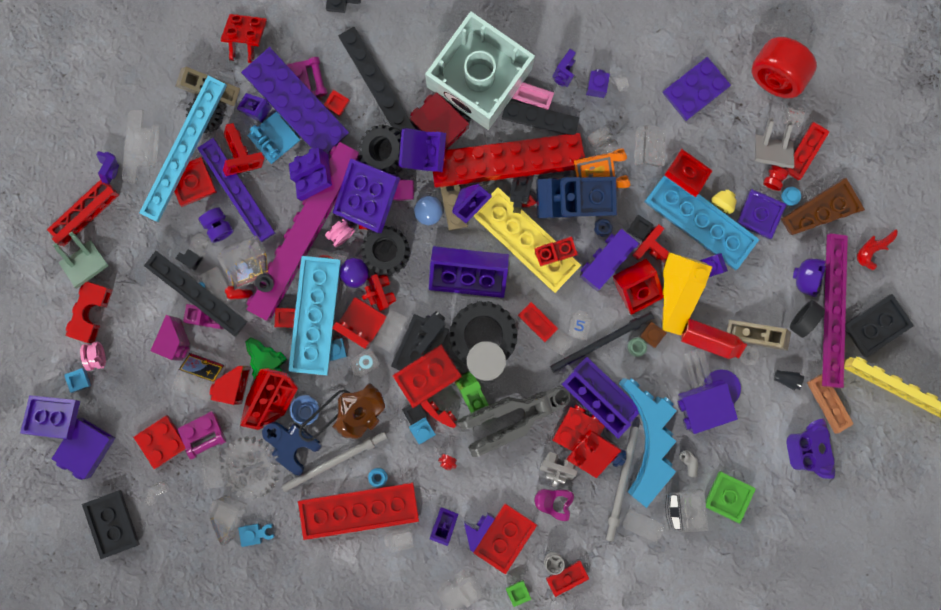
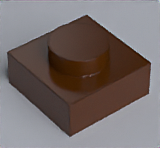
[639,322,666,348]

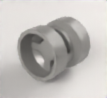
[544,552,565,575]

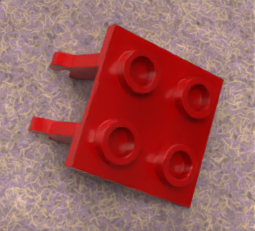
[221,14,267,63]
[567,430,621,478]

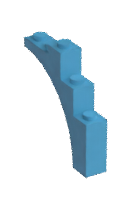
[619,378,677,508]

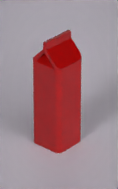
[681,318,747,359]

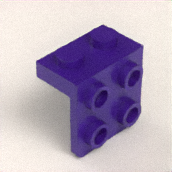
[399,128,446,172]

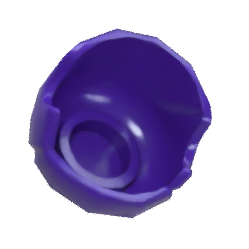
[340,258,369,288]

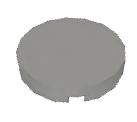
[467,342,506,380]

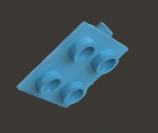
[247,112,300,164]

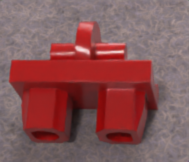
[362,274,396,312]

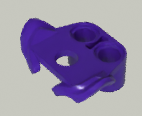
[786,418,835,479]

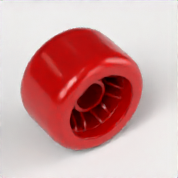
[751,37,817,98]

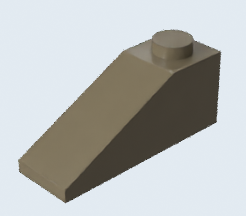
[175,67,240,106]
[727,320,791,351]

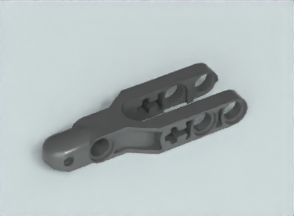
[458,386,571,457]

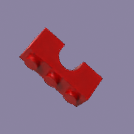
[66,282,113,344]

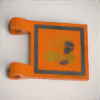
[574,148,630,188]

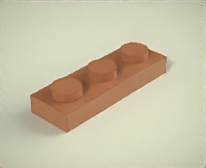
[807,374,853,434]

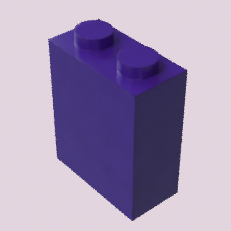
[677,380,738,434]
[51,418,115,480]

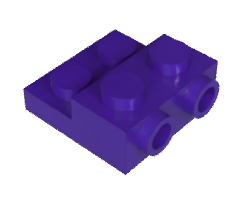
[289,148,332,201]

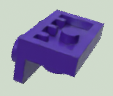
[552,49,576,87]

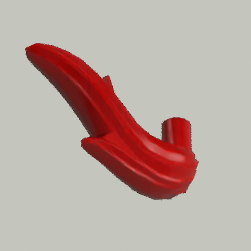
[857,229,898,270]

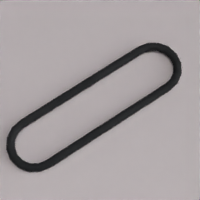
[299,390,350,442]

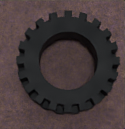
[450,301,518,365]

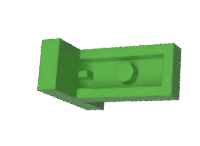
[454,371,488,413]

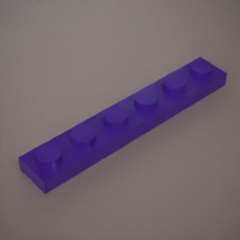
[197,138,276,243]

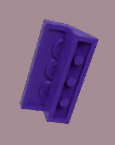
[561,357,639,439]

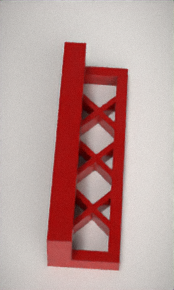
[47,180,120,247]

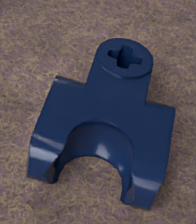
[262,422,322,476]

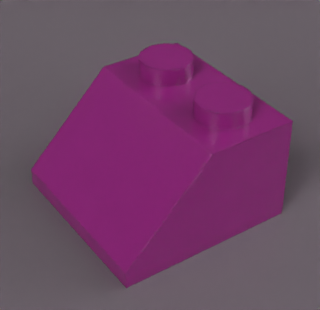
[150,315,190,361]

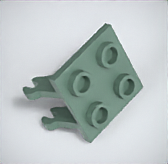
[53,232,109,289]

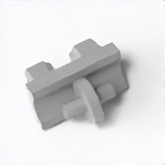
[539,452,577,487]

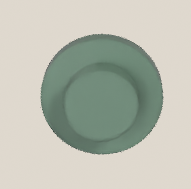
[628,337,647,357]

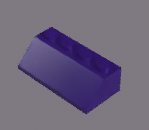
[429,246,509,298]

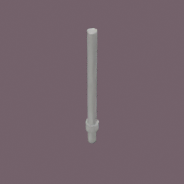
[606,426,639,542]
[281,431,388,492]

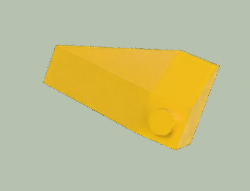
[662,252,712,335]

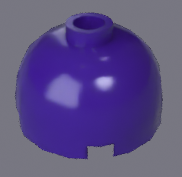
[793,258,826,297]

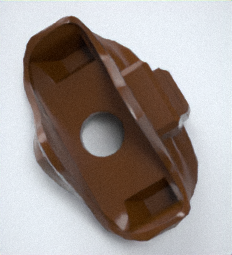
[332,383,385,439]

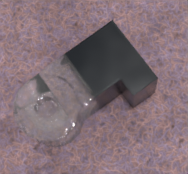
[175,234,211,271]

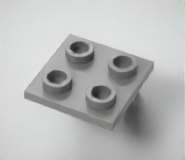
[755,118,794,169]

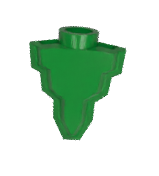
[245,337,288,379]

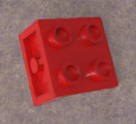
[332,297,387,349]

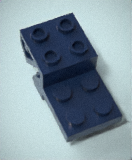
[536,177,617,218]

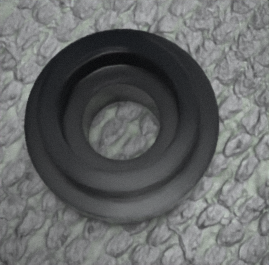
[255,273,275,292]

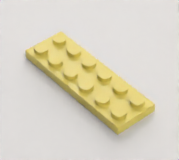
[473,187,581,293]
[844,357,941,418]

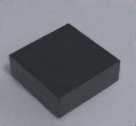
[627,215,654,241]
[402,404,428,425]

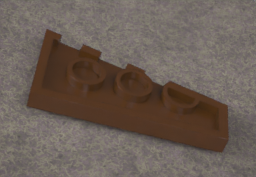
[781,178,865,235]

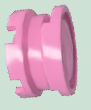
[325,218,355,247]
[80,342,106,371]

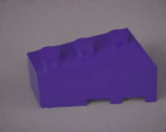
[580,229,639,291]

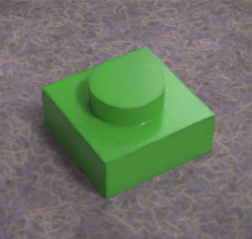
[506,580,531,607]

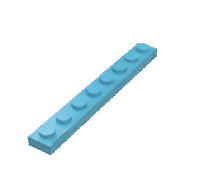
[139,75,227,222]

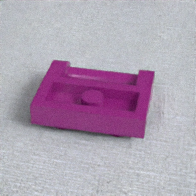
[287,57,328,98]
[178,411,226,460]

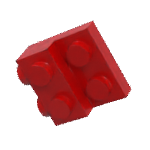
[552,405,605,451]

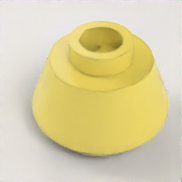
[711,190,737,214]

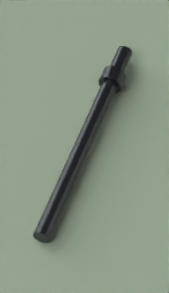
[550,312,654,373]

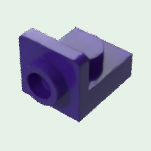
[699,253,728,277]

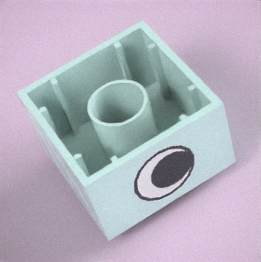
[425,11,535,130]

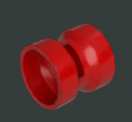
[763,165,788,191]

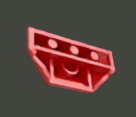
[240,369,298,430]

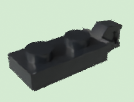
[510,175,534,214]

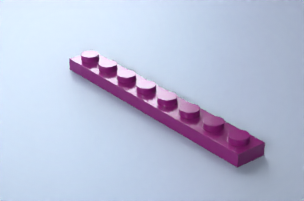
[822,233,848,388]

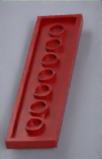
[433,133,585,188]

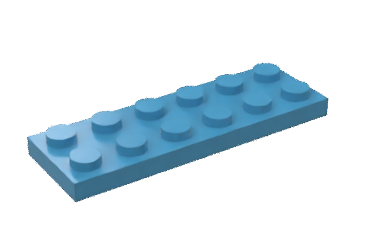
[644,176,760,271]

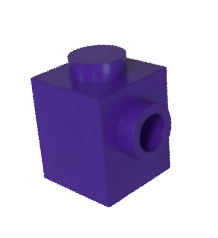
[586,69,610,98]

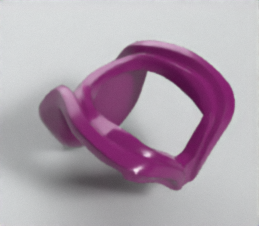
[534,489,574,521]

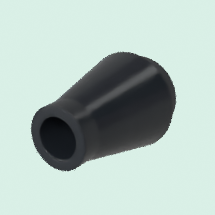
[773,370,804,391]

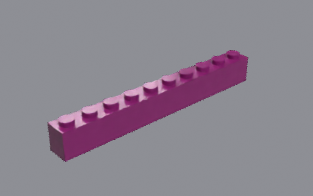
[246,142,361,322]

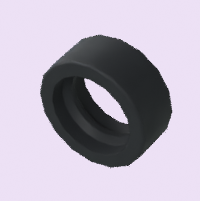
[790,300,825,338]

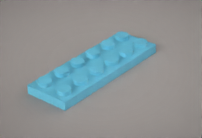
[288,256,341,376]

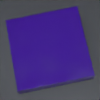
[737,189,787,239]

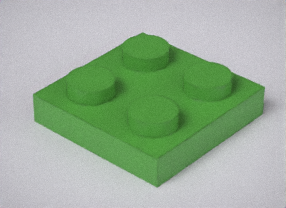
[703,471,756,524]

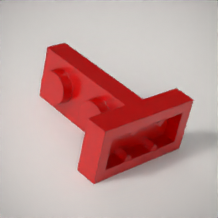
[223,123,264,176]
[632,224,669,266]

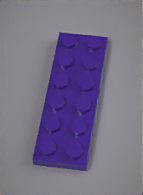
[241,47,349,153]

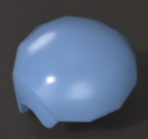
[414,196,444,225]
[290,395,319,425]

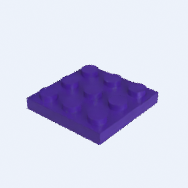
[332,158,400,233]

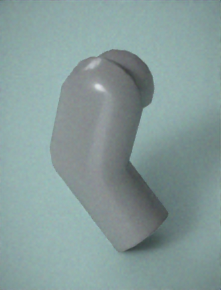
[679,450,698,477]

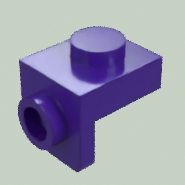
[96,151,119,185]

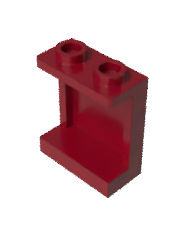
[410,92,469,150]

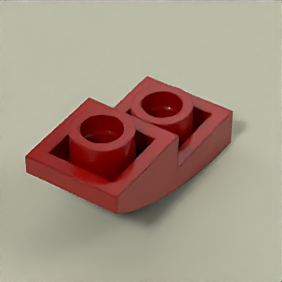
[534,236,578,267]
[421,399,457,428]

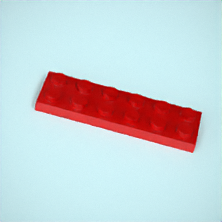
[298,482,419,540]

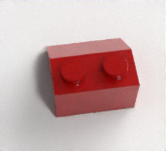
[612,259,664,315]
[209,365,251,405]

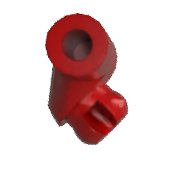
[225,286,253,300]

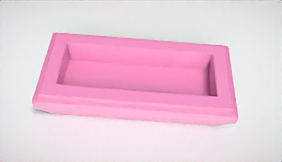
[513,82,554,110]

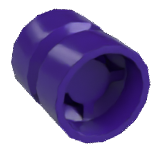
[198,207,234,243]

